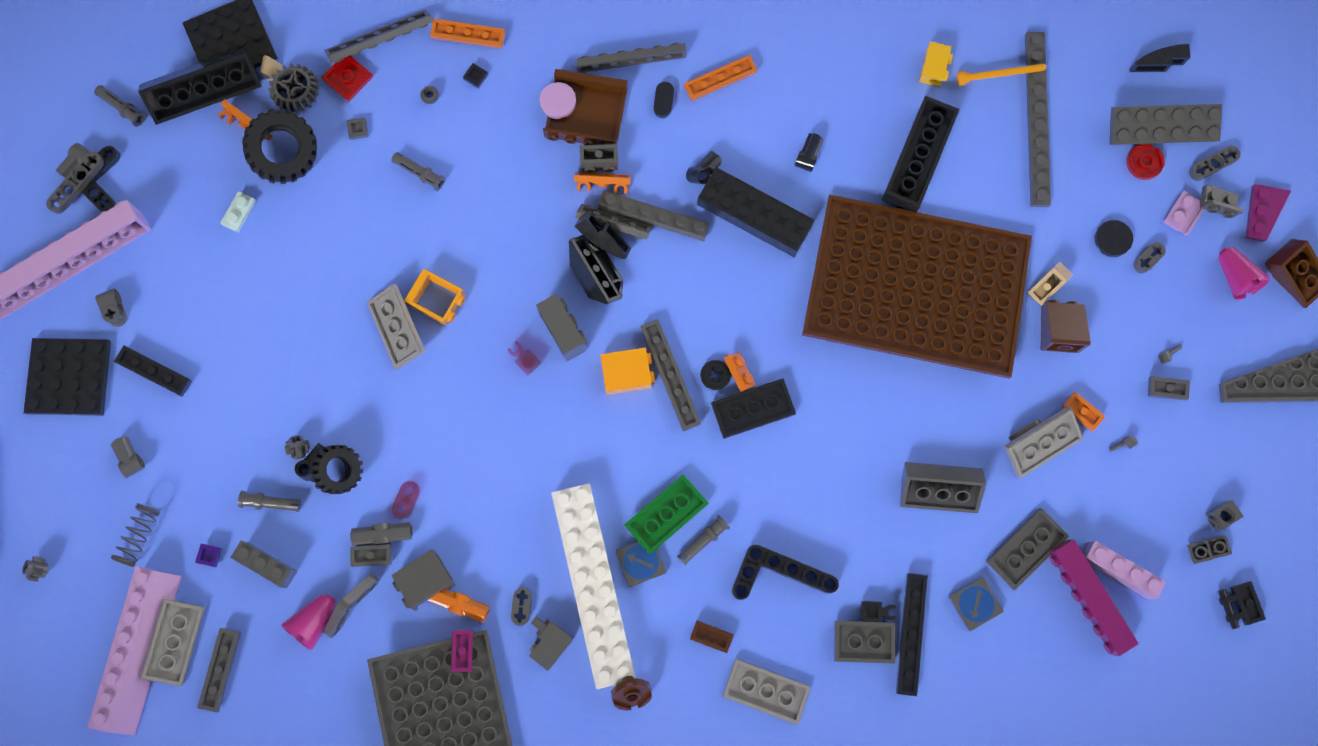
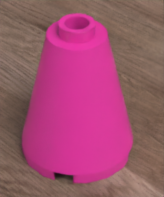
[1218,247,1270,301]
[281,594,336,651]

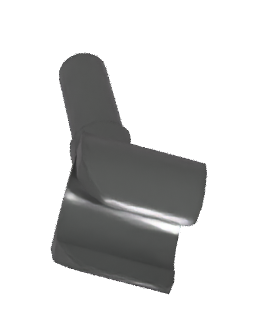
[1158,345,1183,364]
[1109,436,1138,452]

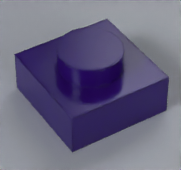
[195,543,222,568]

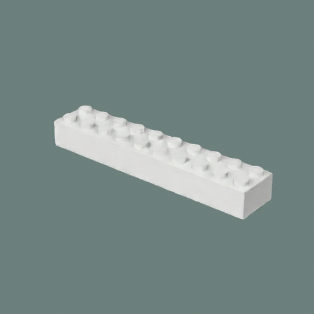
[551,483,636,690]

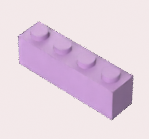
[1082,541,1166,600]

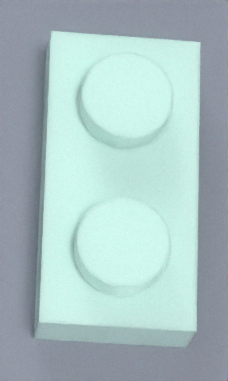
[220,191,257,233]

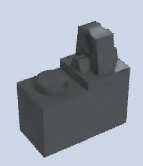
[529,617,574,671]

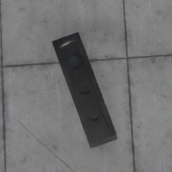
[114,345,192,397]

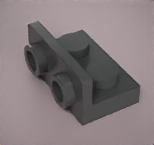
[1200,185,1244,218]

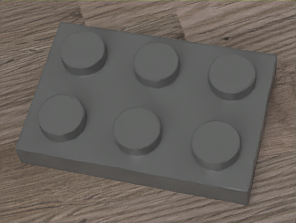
[834,621,895,664]

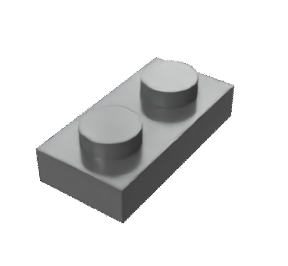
[1148,376,1190,401]
[350,544,392,567]

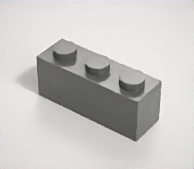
[230,540,297,588]

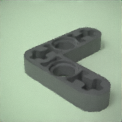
[323,573,379,639]

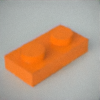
[724,352,756,392]
[1061,392,1106,432]

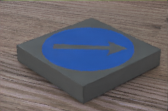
[616,542,666,587]
[948,577,1004,631]

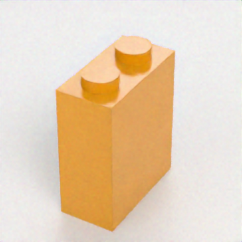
[600,347,655,395]

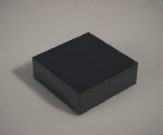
[463,63,489,89]

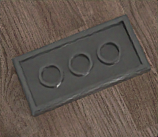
[985,508,1069,591]

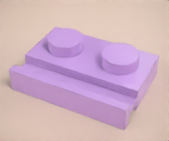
[1163,191,1204,236]

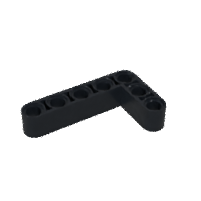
[731,545,839,600]

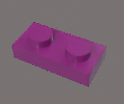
[451,630,473,672]

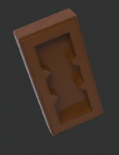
[690,620,734,653]

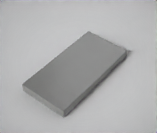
[367,284,426,370]
[1004,406,1084,479]
[141,598,205,687]
[722,658,811,725]

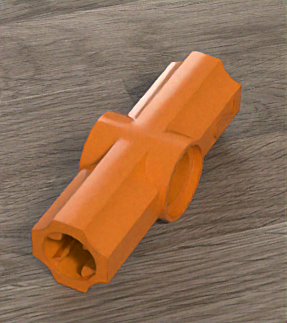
[428,589,490,623]

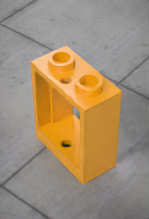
[404,269,466,327]

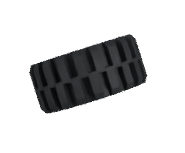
[242,109,317,184]

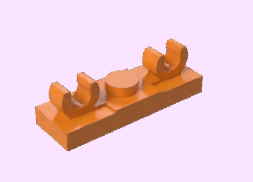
[218,99,272,142]
[574,171,631,194]

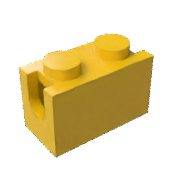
[919,41,953,87]

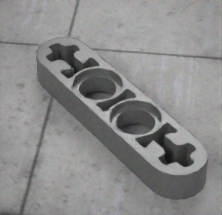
[46,152,104,214]

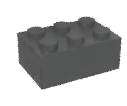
[536,294,588,362]

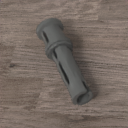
[94,85,146,127]
[391,151,446,191]
[238,490,301,512]
[677,515,730,565]

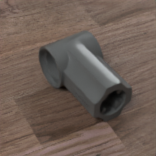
[55,143,91,178]
[110,436,145,478]

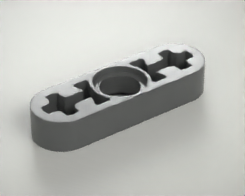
[1189,146,1241,181]

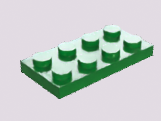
[624,475,709,555]

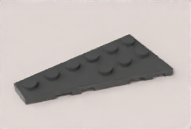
[1219,349,1318,403]

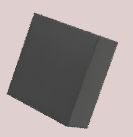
[347,118,368,140]

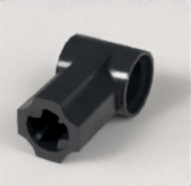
[794,133,824,172]
[686,151,722,184]
[294,443,325,481]

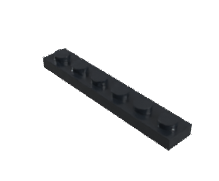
[896,573,928,697]

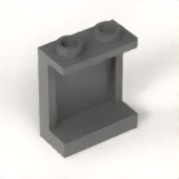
[391,549,456,611]

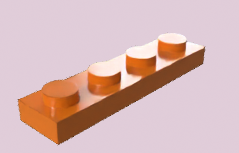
[430,18,506,49]
[684,55,758,102]

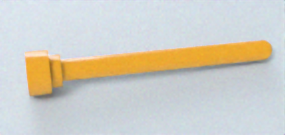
[956,64,1047,86]

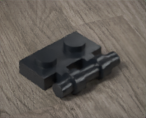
[1218,581,1266,629]

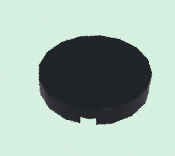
[1094,220,1133,257]

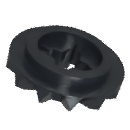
[700,360,731,391]

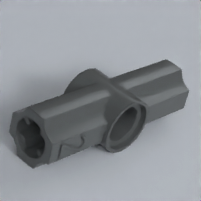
[350,522,413,546]

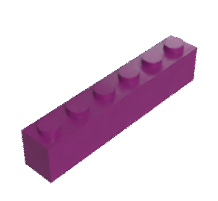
[1048,539,1139,656]

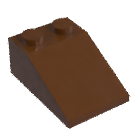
[1265,239,1318,308]

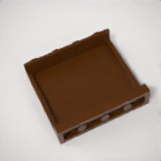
[543,69,628,145]

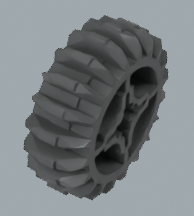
[268,63,320,113]

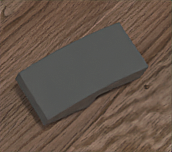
[1187,535,1232,564]

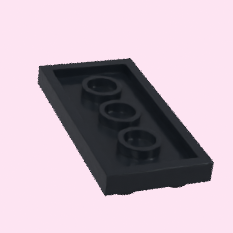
[711,378,796,439]

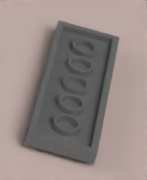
[1109,104,1222,145]

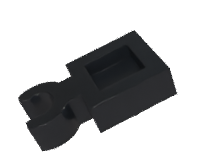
[861,601,896,622]

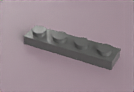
[575,204,652,239]
[197,628,241,713]

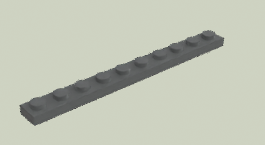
[1025,32,1051,207]

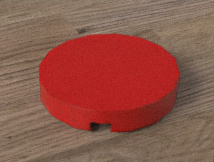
[1126,144,1165,180]

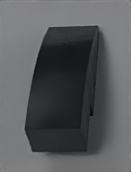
[1129,44,1191,72]
[574,210,631,259]

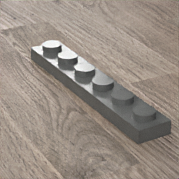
[324,9,432,63]
[576,43,686,73]
[598,190,710,242]
[640,319,701,432]

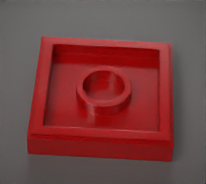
[321,55,374,102]

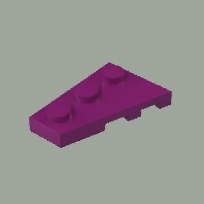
[1245,184,1291,242]

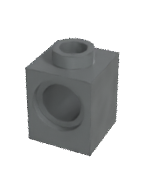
[1206,500,1244,530]

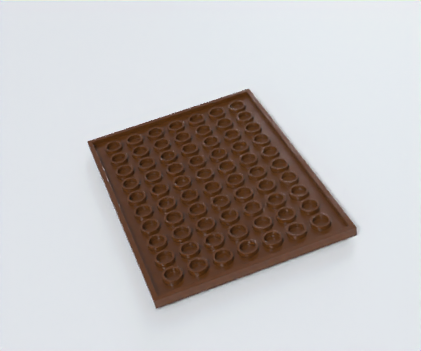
[802,194,1032,379]

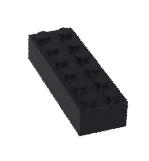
[138,46,262,125]
[881,95,960,212]
[697,167,815,258]

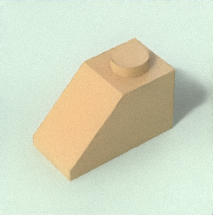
[1028,261,1073,306]

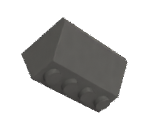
[900,462,986,513]

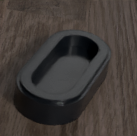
[653,82,674,118]

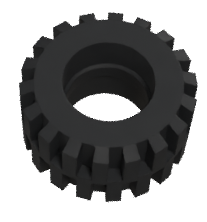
[308,445,363,494]

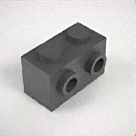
[580,144,618,173]

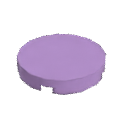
[539,82,576,119]

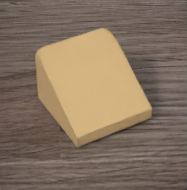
[260,55,282,81]

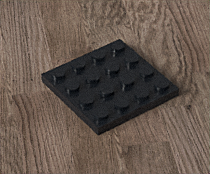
[182,0,278,68]
[23,338,111,416]

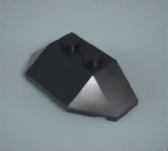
[569,235,623,305]

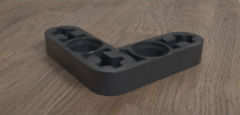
[77,146,120,212]

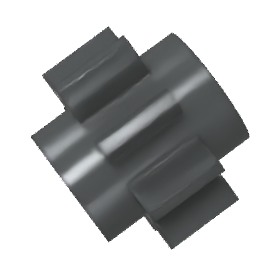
[284,435,310,459]
[22,556,49,582]

